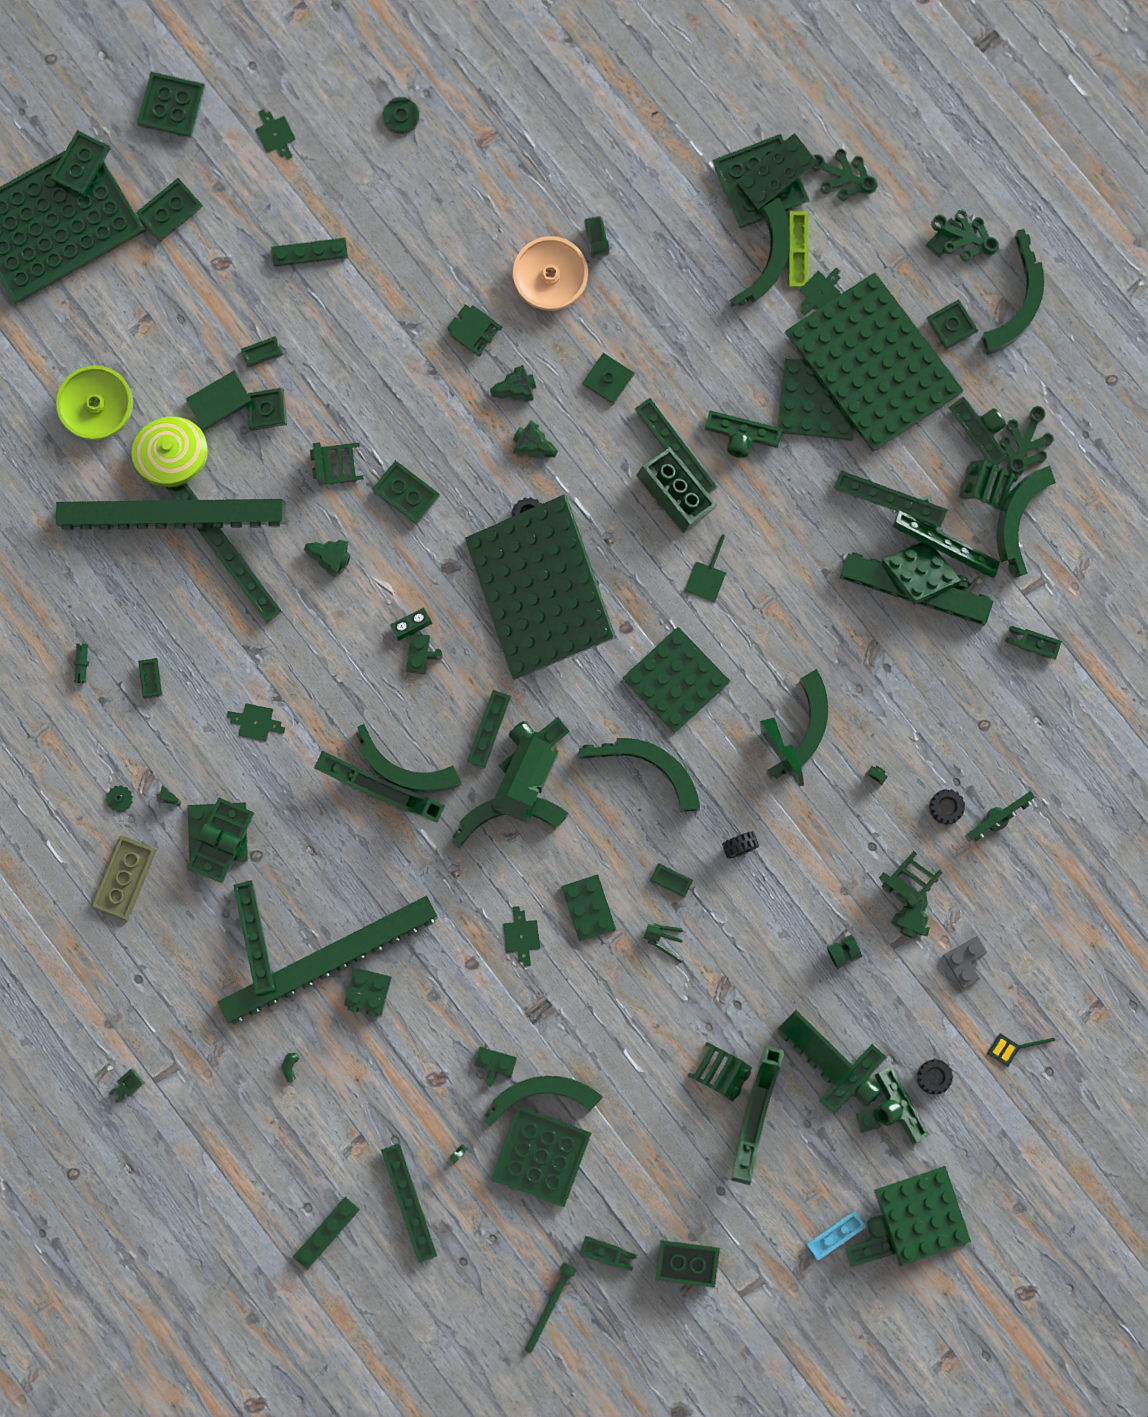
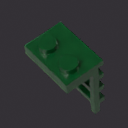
[310,442,364,486]
[959,460,1018,511]
[879,851,943,909]
[688,1042,752,1102]

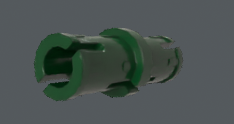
[73,644,89,683]

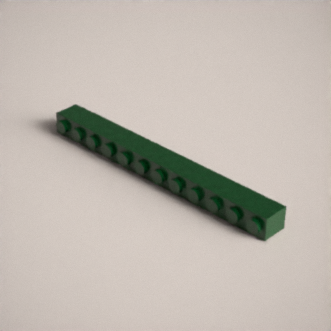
[56,499,286,530]
[217,895,438,1025]

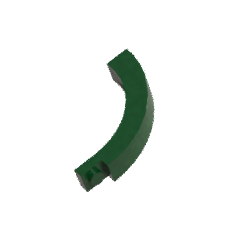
[729,198,790,306]
[996,465,1056,578]
[766,669,828,779]
[356,724,462,792]
[453,797,568,848]
[484,1076,603,1127]

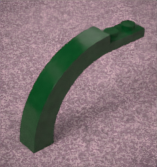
[982,229,1044,355]
[579,738,700,812]
[314,751,445,823]
[731,1046,784,1186]

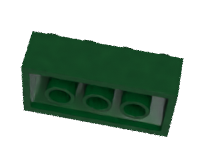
[636,447,717,533]
[777,1010,853,1084]

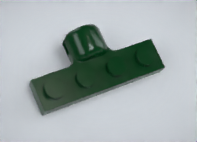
[948,396,1008,465]
[705,410,783,458]
[498,717,570,774]
[965,791,1035,842]
[819,1044,887,1115]
[874,1066,930,1145]
[845,1215,895,1267]

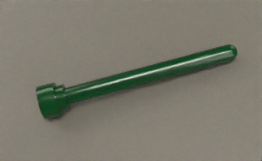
[526,1262,577,1353]

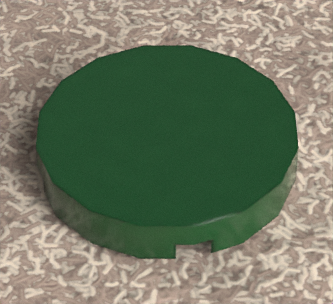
[383,97,420,134]

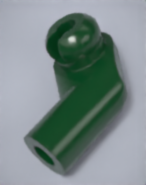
[281,1052,299,1082]

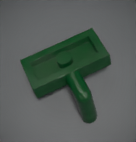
[406,634,443,674]
[474,1047,517,1086]

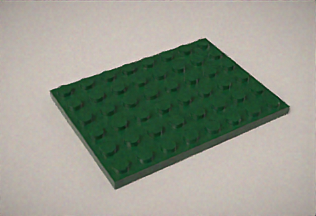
[0,151,145,304]
[785,272,964,452]
[465,495,616,680]

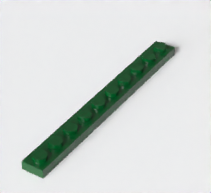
[166,483,282,623]

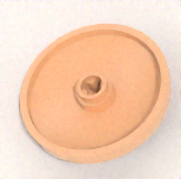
[513,236,588,311]

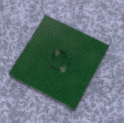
[926,299,978,350]
[582,352,635,405]
[247,387,287,431]

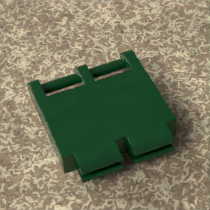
[447,304,503,357]

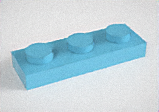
[806,1210,866,1261]

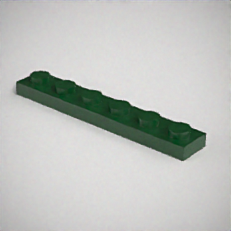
[635,398,717,494]
[834,470,948,528]
[893,510,1000,578]
[233,880,276,996]
[381,1143,437,1263]

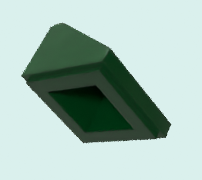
[159,785,181,805]

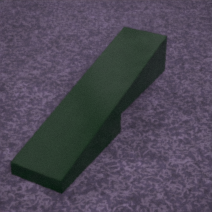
[760,717,804,787]

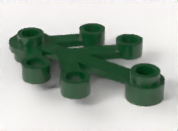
[812,149,878,201]
[931,210,999,262]
[1000,406,1054,475]

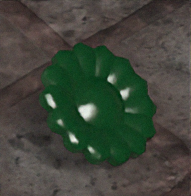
[106,785,133,812]

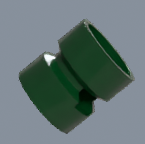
[827,935,862,969]

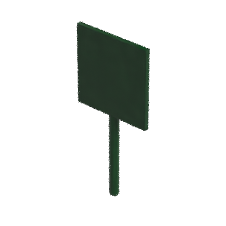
[685,534,726,602]

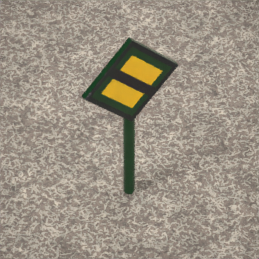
[987,1033,1056,1067]

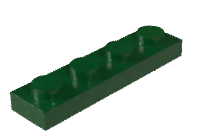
[271,238,348,267]
[467,690,511,768]
[293,1196,360,1270]

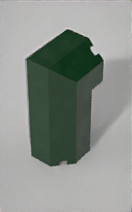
[491,736,558,823]

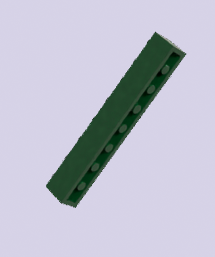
[840,553,994,626]

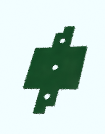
[255,109,296,159]
[800,267,841,316]
[227,703,285,741]
[503,906,540,966]

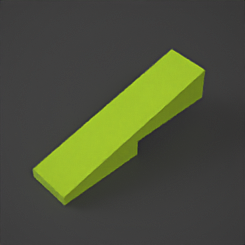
[789,211,808,287]

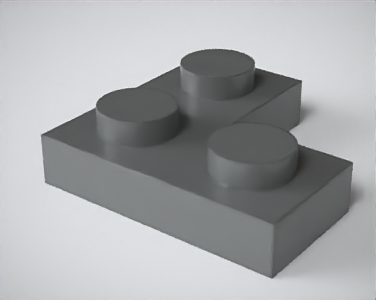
[943,936,987,989]

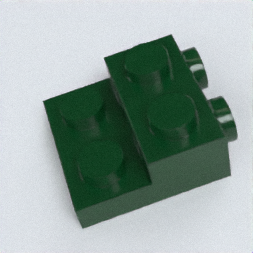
[344,967,392,1017]

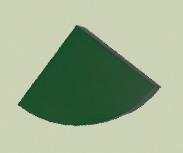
[449,1144,468,1163]

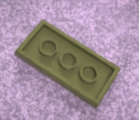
[91,835,157,921]

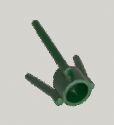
[644,923,683,962]

